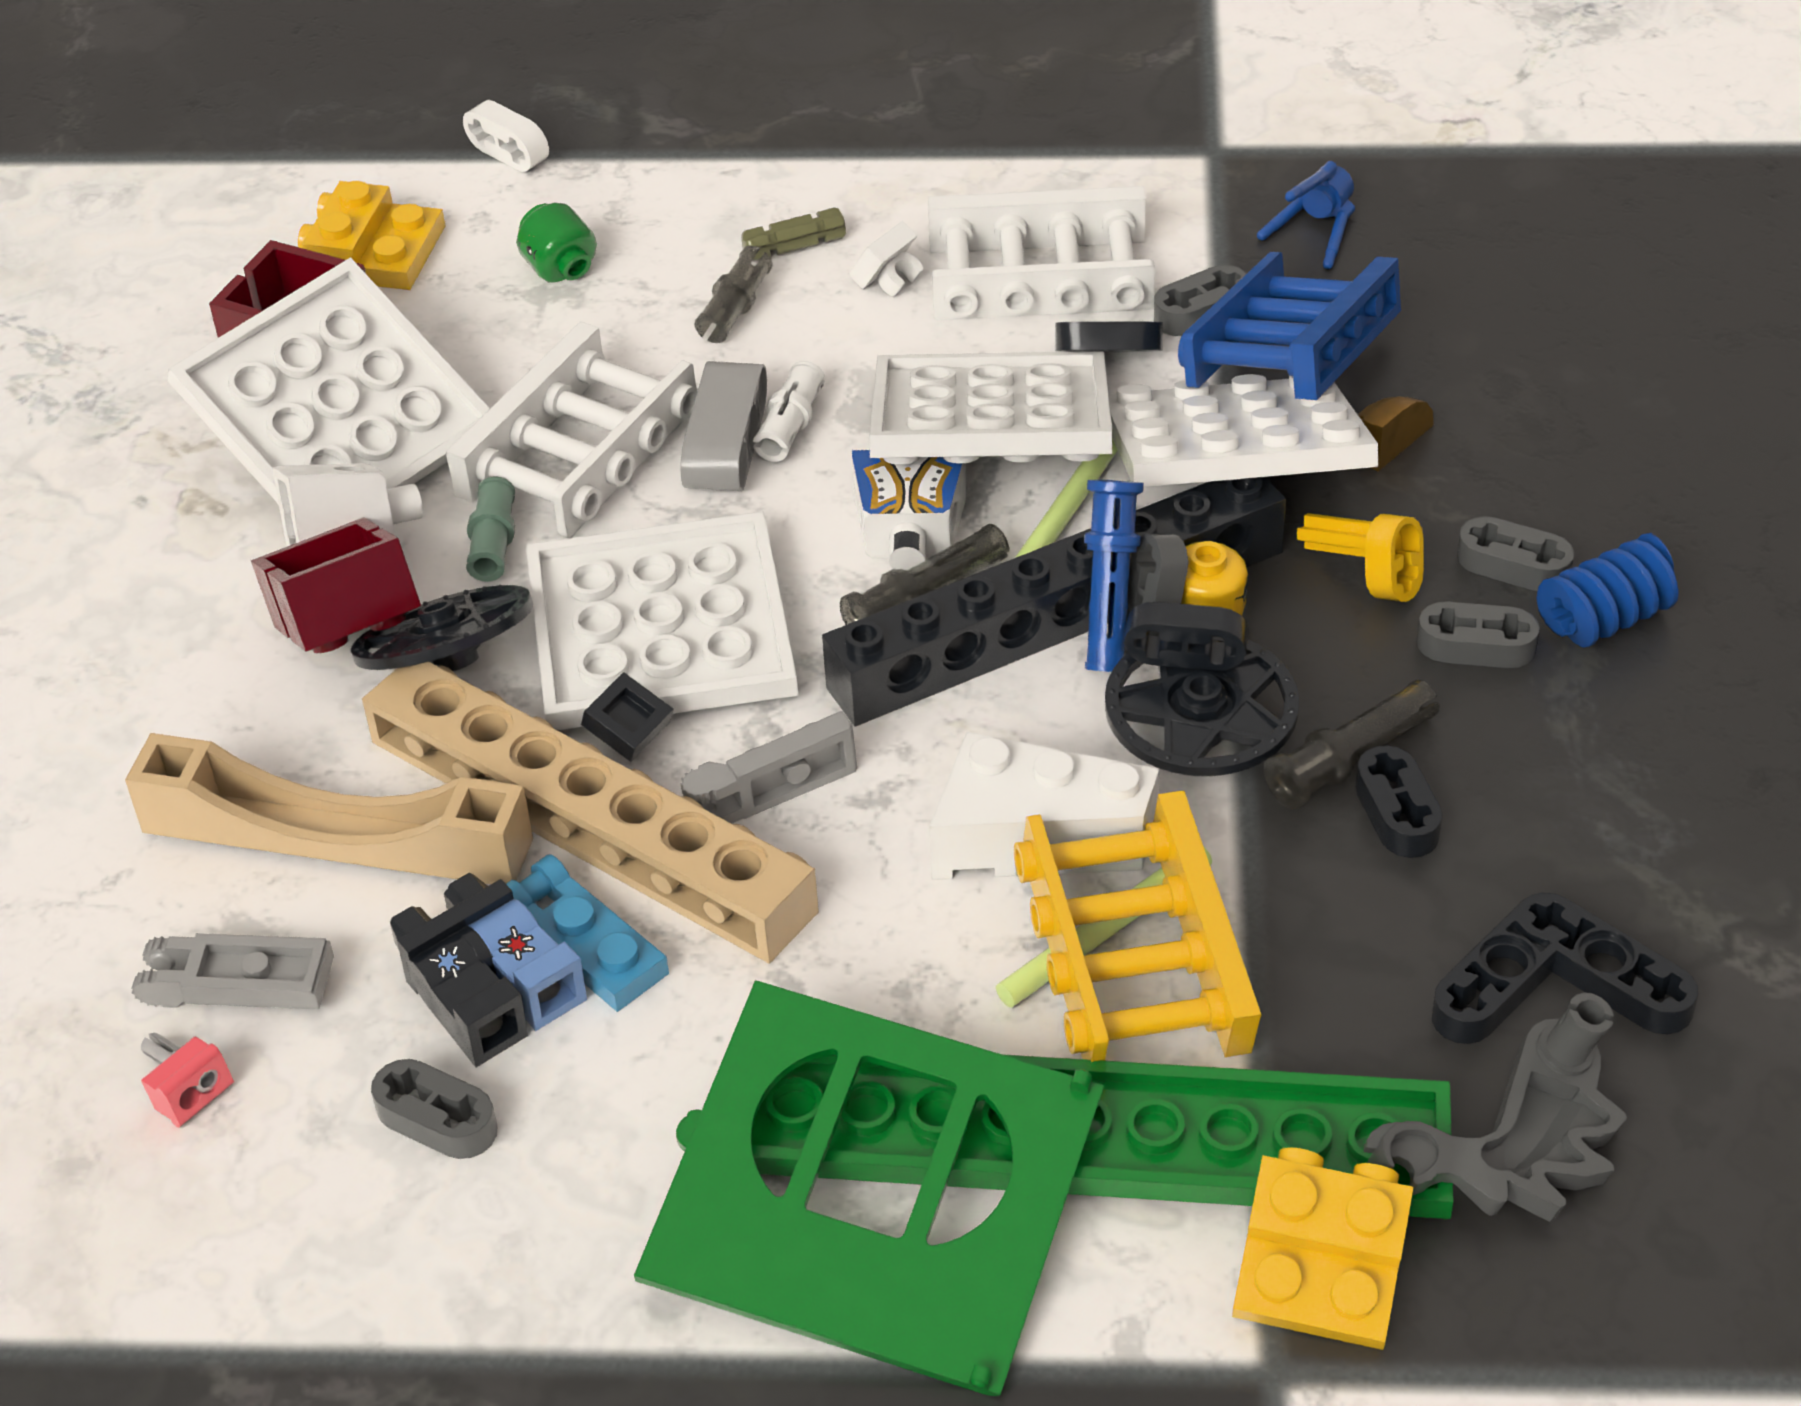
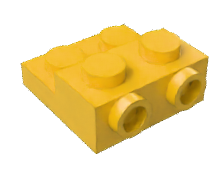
[298,181,446,290]
[1232,1148,1414,1350]

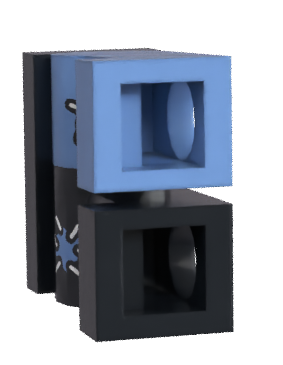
[390,872,587,1068]

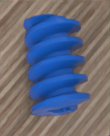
[1536,533,1679,647]

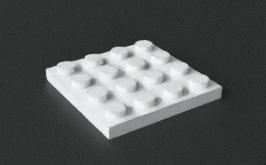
[167,257,490,504]
[869,351,1112,464]
[1108,374,1378,487]
[526,511,799,730]

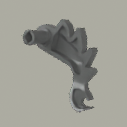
[1364,992,1627,1222]

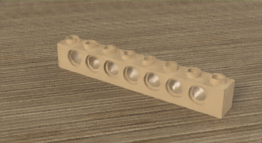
[362,662,819,964]

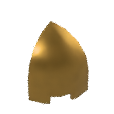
[1357,396,1434,472]

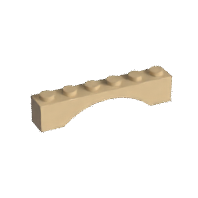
[125,733,534,884]

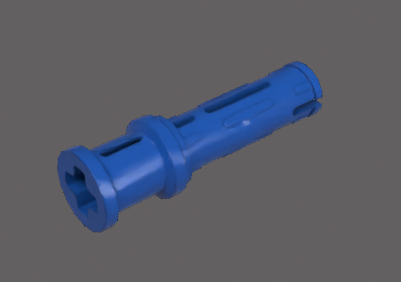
[1084,480,1144,672]

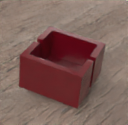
[209,240,366,338]
[250,517,421,653]

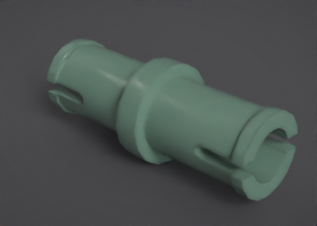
[466,476,515,582]

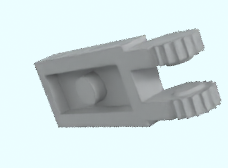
[680,711,857,824]
[131,933,334,1009]

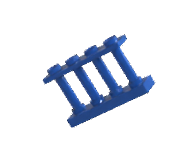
[1178,252,1401,400]

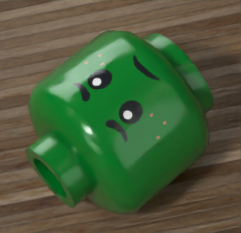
[516,203,597,283]

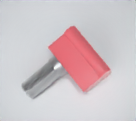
[141,1032,234,1128]

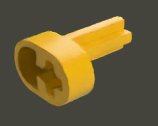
[1297,513,1424,602]

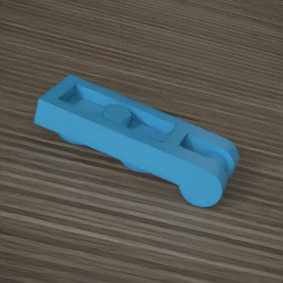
[506,854,669,1012]

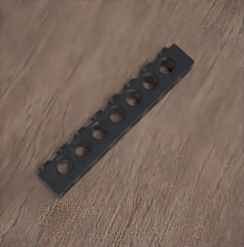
[822,477,1286,727]

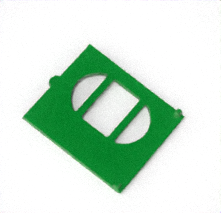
[634,980,1104,1396]

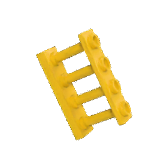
[1014,790,1261,1062]

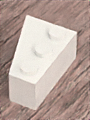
[929,732,1159,880]

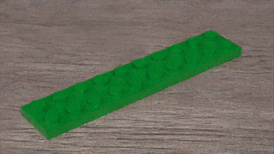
[752,1054,1453,1219]

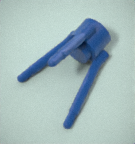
[1257,161,1355,269]

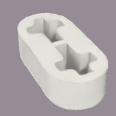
[463,100,549,172]

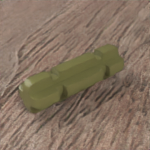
[741,207,846,261]

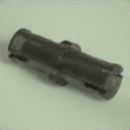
[694,246,773,343]

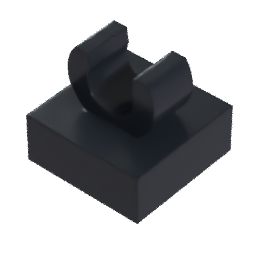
[581,672,674,762]

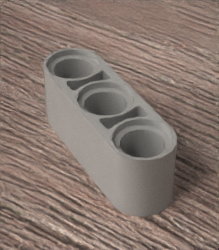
[680,361,767,491]

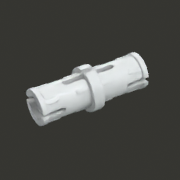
[753,361,825,462]

